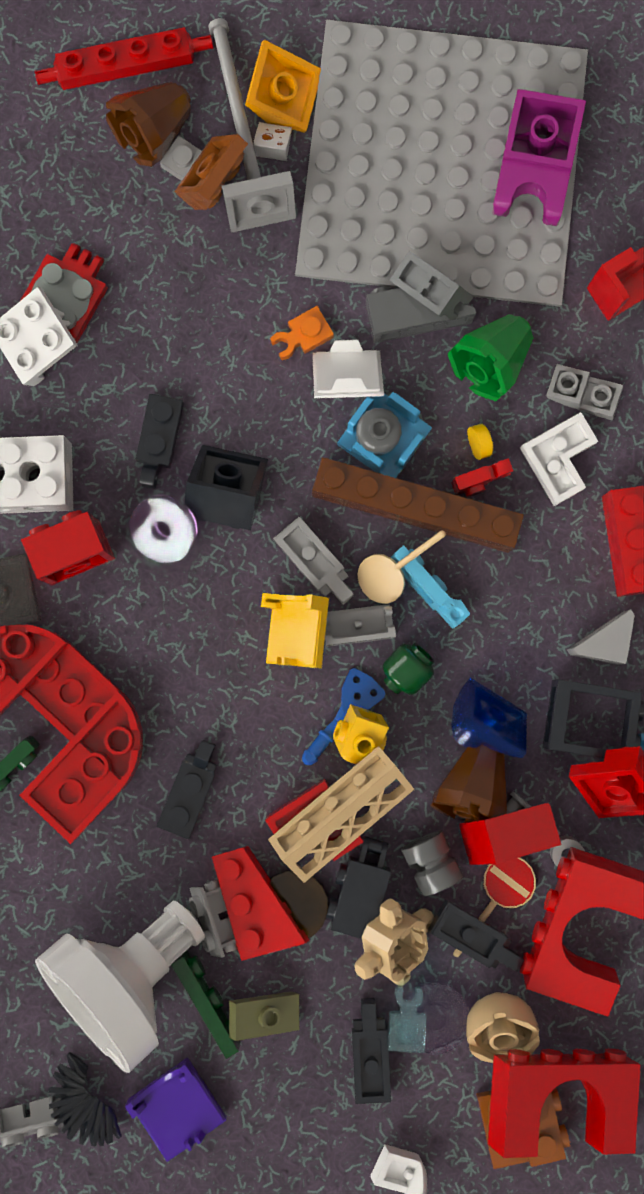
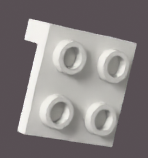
[0,287,77,386]

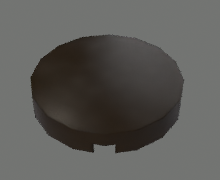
[270,870,328,938]

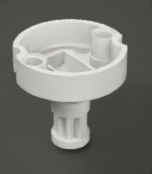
[35,900,205,1073]

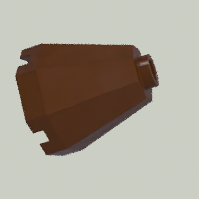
[106,82,191,167]
[430,739,507,822]

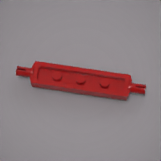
[35,27,213,90]

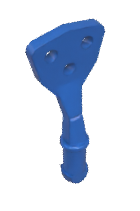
[302,668,385,765]

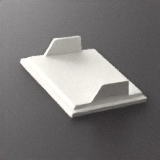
[313,340,384,398]

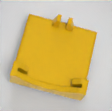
[261,593,329,669]

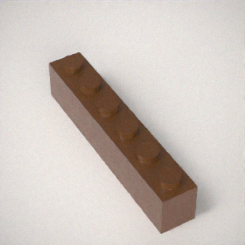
[312,457,524,553]

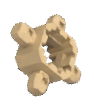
[355,899,434,986]

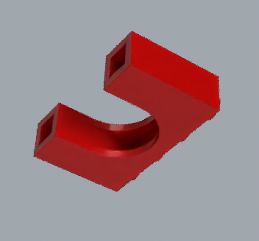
[520,847,644,1017]
[488,1048,641,1158]

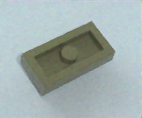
[229,991,299,1041]

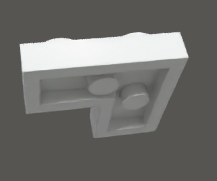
[520,412,598,506]

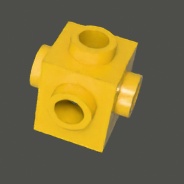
[333,704,389,764]

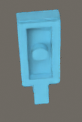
[391,545,470,629]

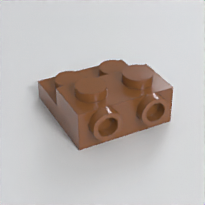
[174,134,248,210]
[476,1088,570,1169]

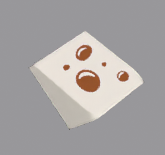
[253,122,292,161]

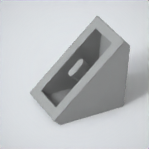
[567,609,635,665]

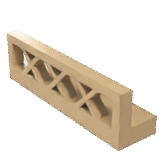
[268,746,414,883]

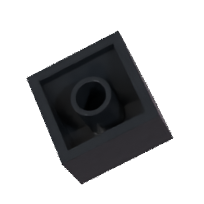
[183,445,268,531]

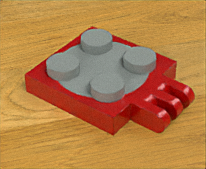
[20,243,108,343]

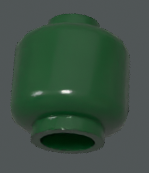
[383,643,434,695]

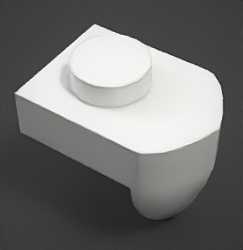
[370,1144,427,1194]

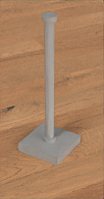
[208,18,296,233]

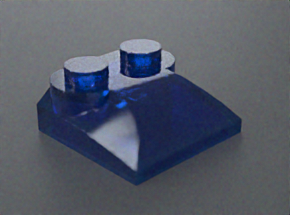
[451,677,527,758]

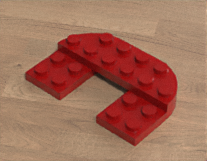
[0,625,143,844]

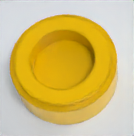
[467,424,493,460]

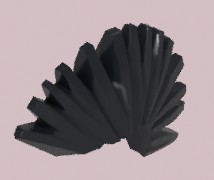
[48,1052,122,1147]

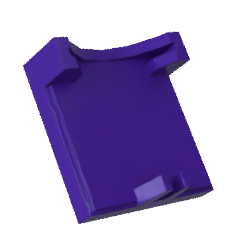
[125,1057,227,1162]

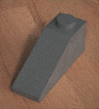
[365,286,476,343]

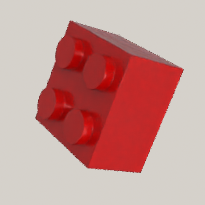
[21,510,115,585]

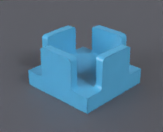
[337,392,432,478]

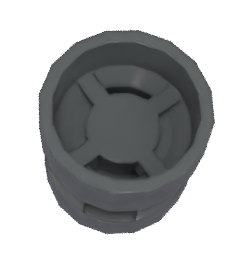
[401,830,464,896]

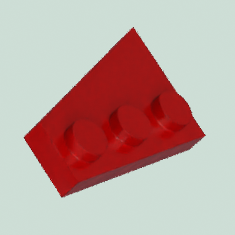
[212,846,310,961]

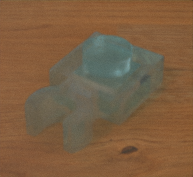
[387,985,427,1053]

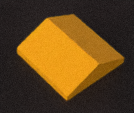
[245,40,321,133]

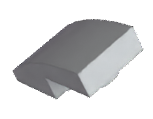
[546,364,623,421]

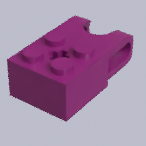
[492,89,586,226]

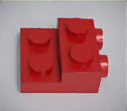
[569,746,644,818]

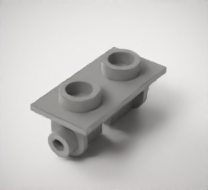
[189,880,238,958]
[0,1096,65,1148]

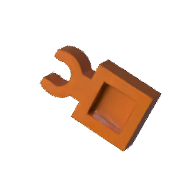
[270,306,334,360]

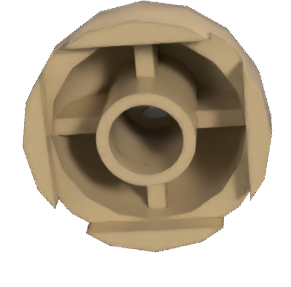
[466,992,540,1063]

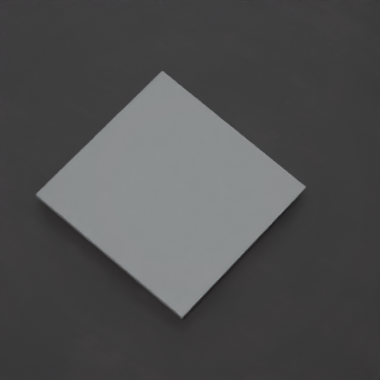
[295,20,588,307]

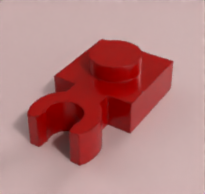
[451,458,514,497]

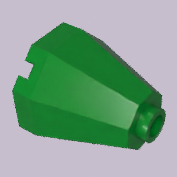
[448,314,533,401]

